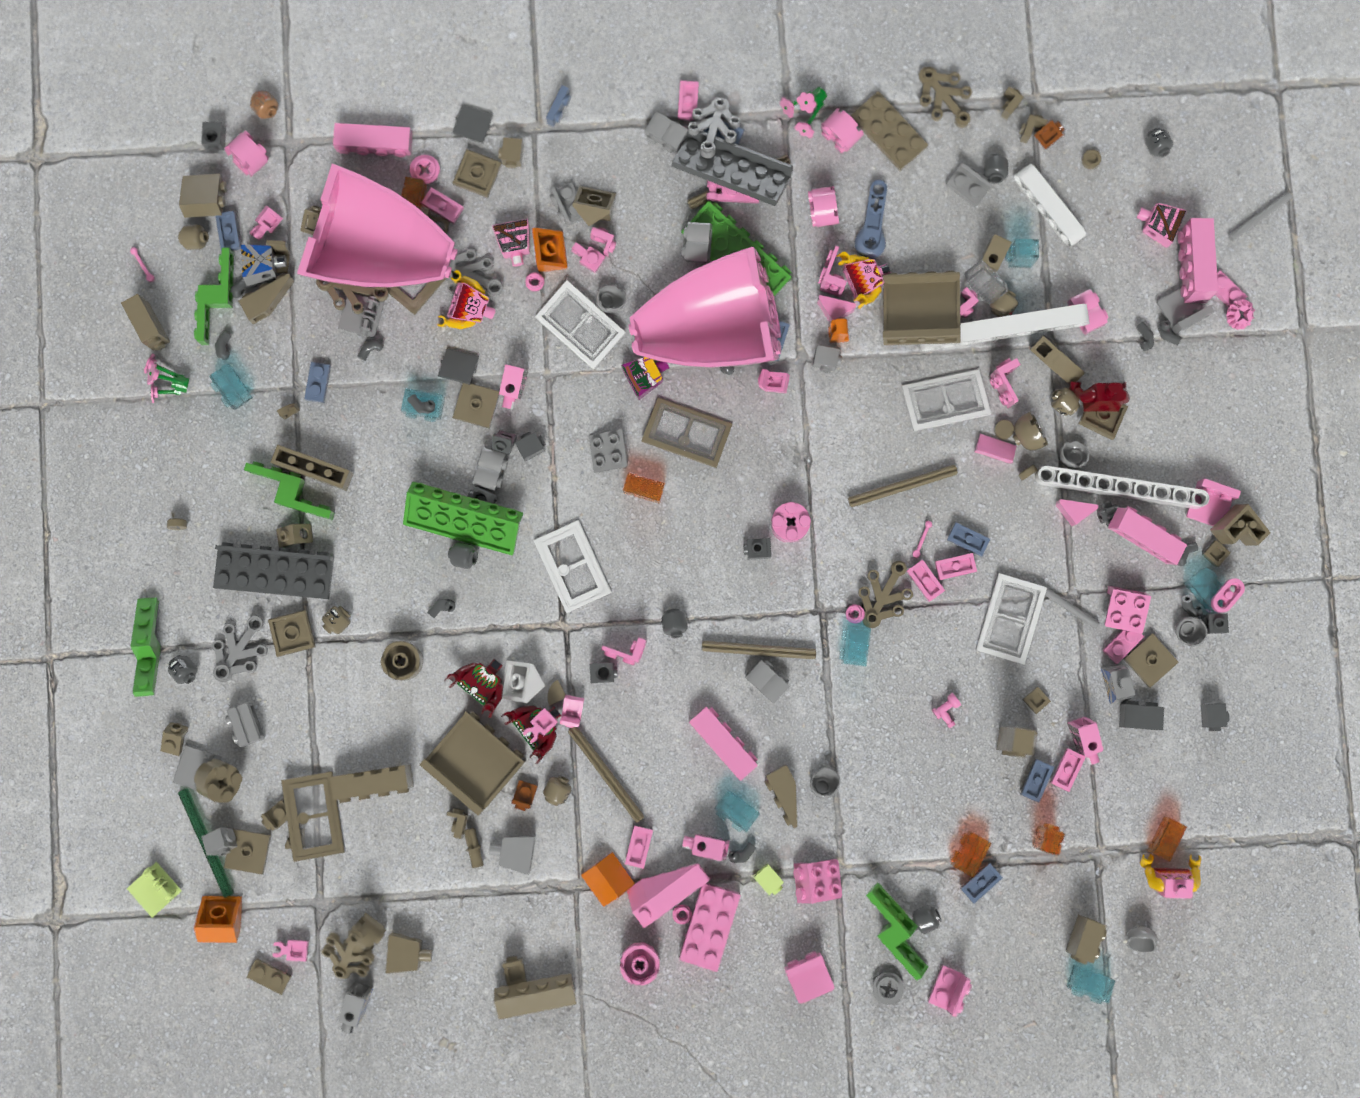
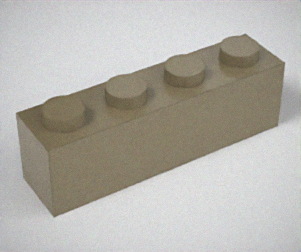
[270,445,353,491]
[494,973,577,1020]

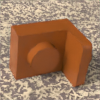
[1034,120,1065,150]
[511,780,538,811]

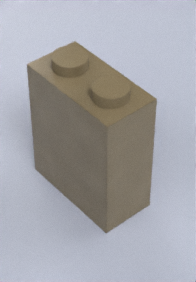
[121,294,170,351]

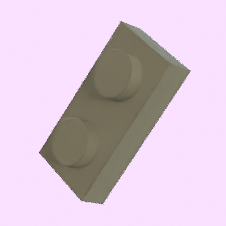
[247,958,292,995]

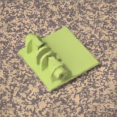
[127,862,182,918]

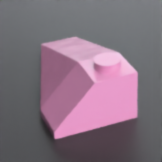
[627,863,710,928]

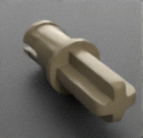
[464,828,484,868]

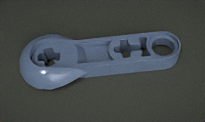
[854,180,887,259]

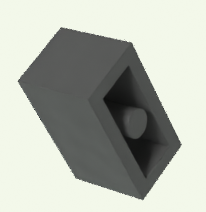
[1119,701,1164,730]

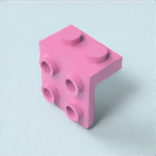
[989,358,1021,408]
[793,859,842,904]
[784,952,834,1004]

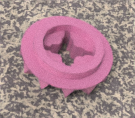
[410,155,440,185]
[1226,299,1256,330]

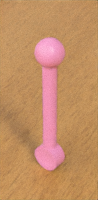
[130,247,155,282]
[912,521,933,558]

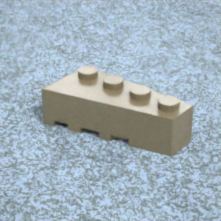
[996,727,1038,758]
[330,764,414,803]

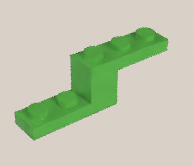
[194,248,234,345]
[244,461,335,520]
[130,597,161,697]
[866,882,928,981]

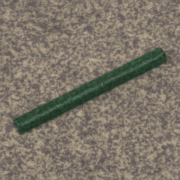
[178,788,234,898]

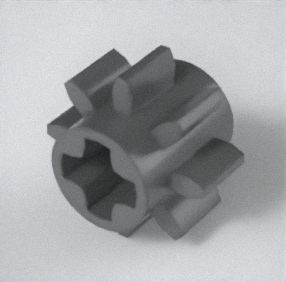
[1097,502,1119,526]

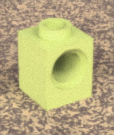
[753,863,784,896]

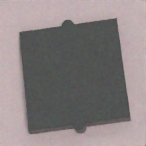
[452,104,493,144]
[438,348,479,385]

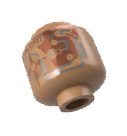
[250,90,279,119]

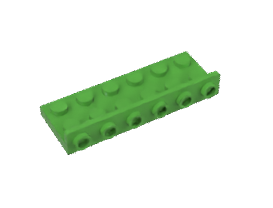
[681,201,793,297]
[403,482,523,556]

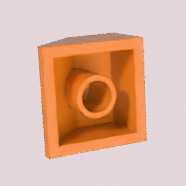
[194,896,242,943]

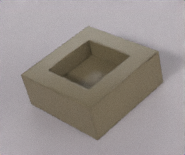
[1202,540,1231,567]
[1022,687,1051,714]

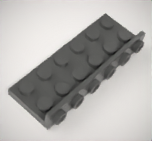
[671,128,793,206]
[213,542,334,600]

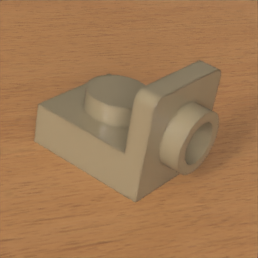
[1001,86,1024,121]
[300,205,322,235]
[261,800,287,831]
[446,808,468,839]

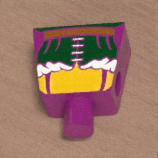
[621,357,669,400]

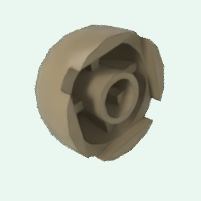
[1013,411,1048,451]

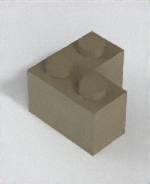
[1210,504,1271,546]

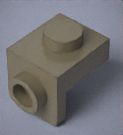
[1019,114,1048,144]
[160,723,188,756]
[502,956,527,986]

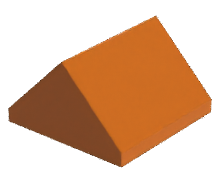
[532,227,567,272]
[581,852,635,907]

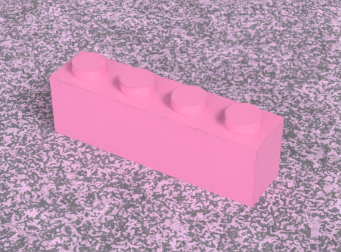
[333,123,413,157]
[1108,506,1187,565]
[689,707,758,781]

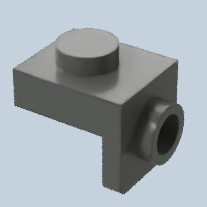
[491,430,517,455]

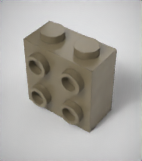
[179,174,227,218]
[1066,914,1107,965]

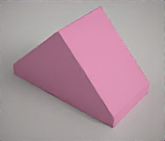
[817,295,856,323]
[1056,499,1098,526]

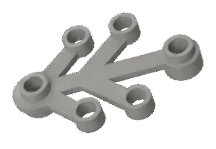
[688,97,740,158]
[446,249,503,296]
[212,616,268,682]

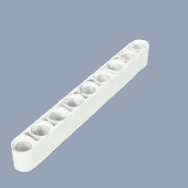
[919,304,1090,351]
[1035,466,1209,509]

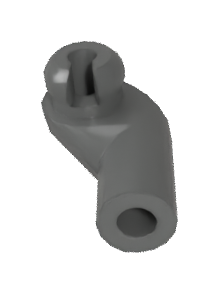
[357,338,384,361]
[407,394,435,414]

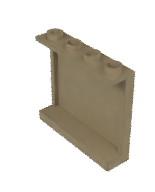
[883,271,961,345]
[419,711,526,816]

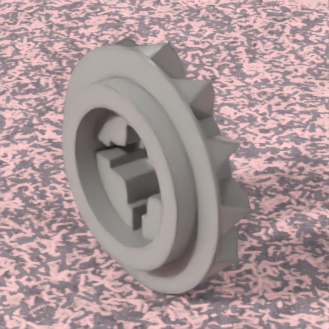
[872,973,904,1005]

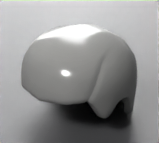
[596,285,626,313]
[1060,440,1089,469]
[1175,616,1208,647]
[810,767,841,799]
[1127,926,1157,952]

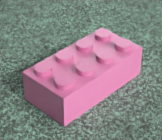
[1177,218,1218,304]
[679,883,741,972]

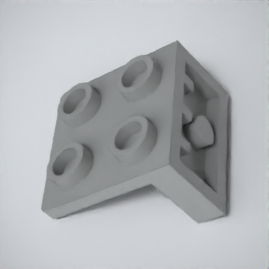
[1157,289,1214,334]

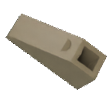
[238,273,294,325]
[1030,334,1085,385]
[764,765,797,828]

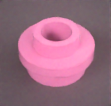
[525,272,544,292]
[846,604,865,624]
[673,904,692,925]

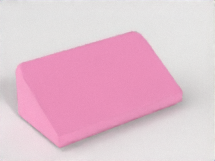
[974,434,1016,464]

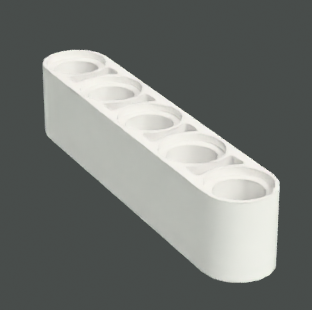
[1014,164,1086,247]

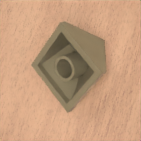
[573,186,616,226]

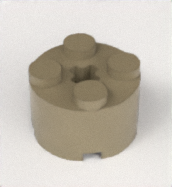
[381,641,423,681]
[194,759,242,803]
[342,912,386,954]

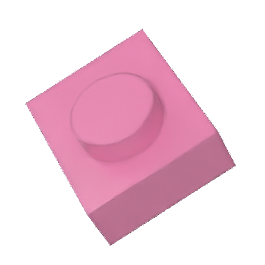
[590,227,616,257]
[960,287,979,318]
[758,369,790,393]
[560,695,584,728]

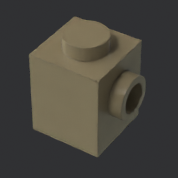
[498,137,524,169]

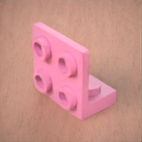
[818,246,847,298]
[1186,478,1241,526]
[1104,585,1151,633]
[601,638,647,666]
[928,965,971,1017]

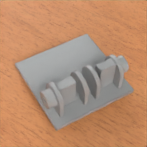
[338,294,384,338]
[589,429,628,473]
[173,745,222,792]

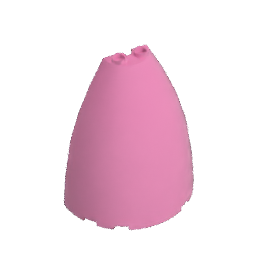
[297,164,458,287]
[629,247,781,368]

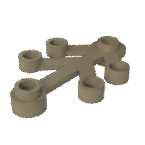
[919,67,972,128]
[316,279,389,314]
[858,561,913,628]
[321,925,375,979]

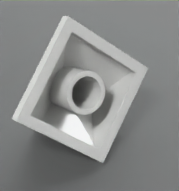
[502,660,545,703]

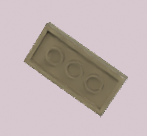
[851,91,928,171]

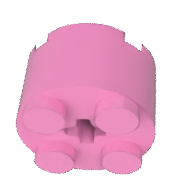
[821,108,864,153]
[224,131,269,177]
[808,186,839,227]
[771,502,811,543]
[620,942,660,985]

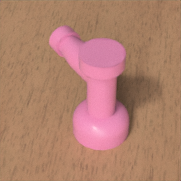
[931,693,961,728]

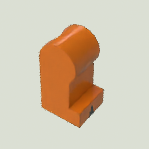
[828,319,849,343]

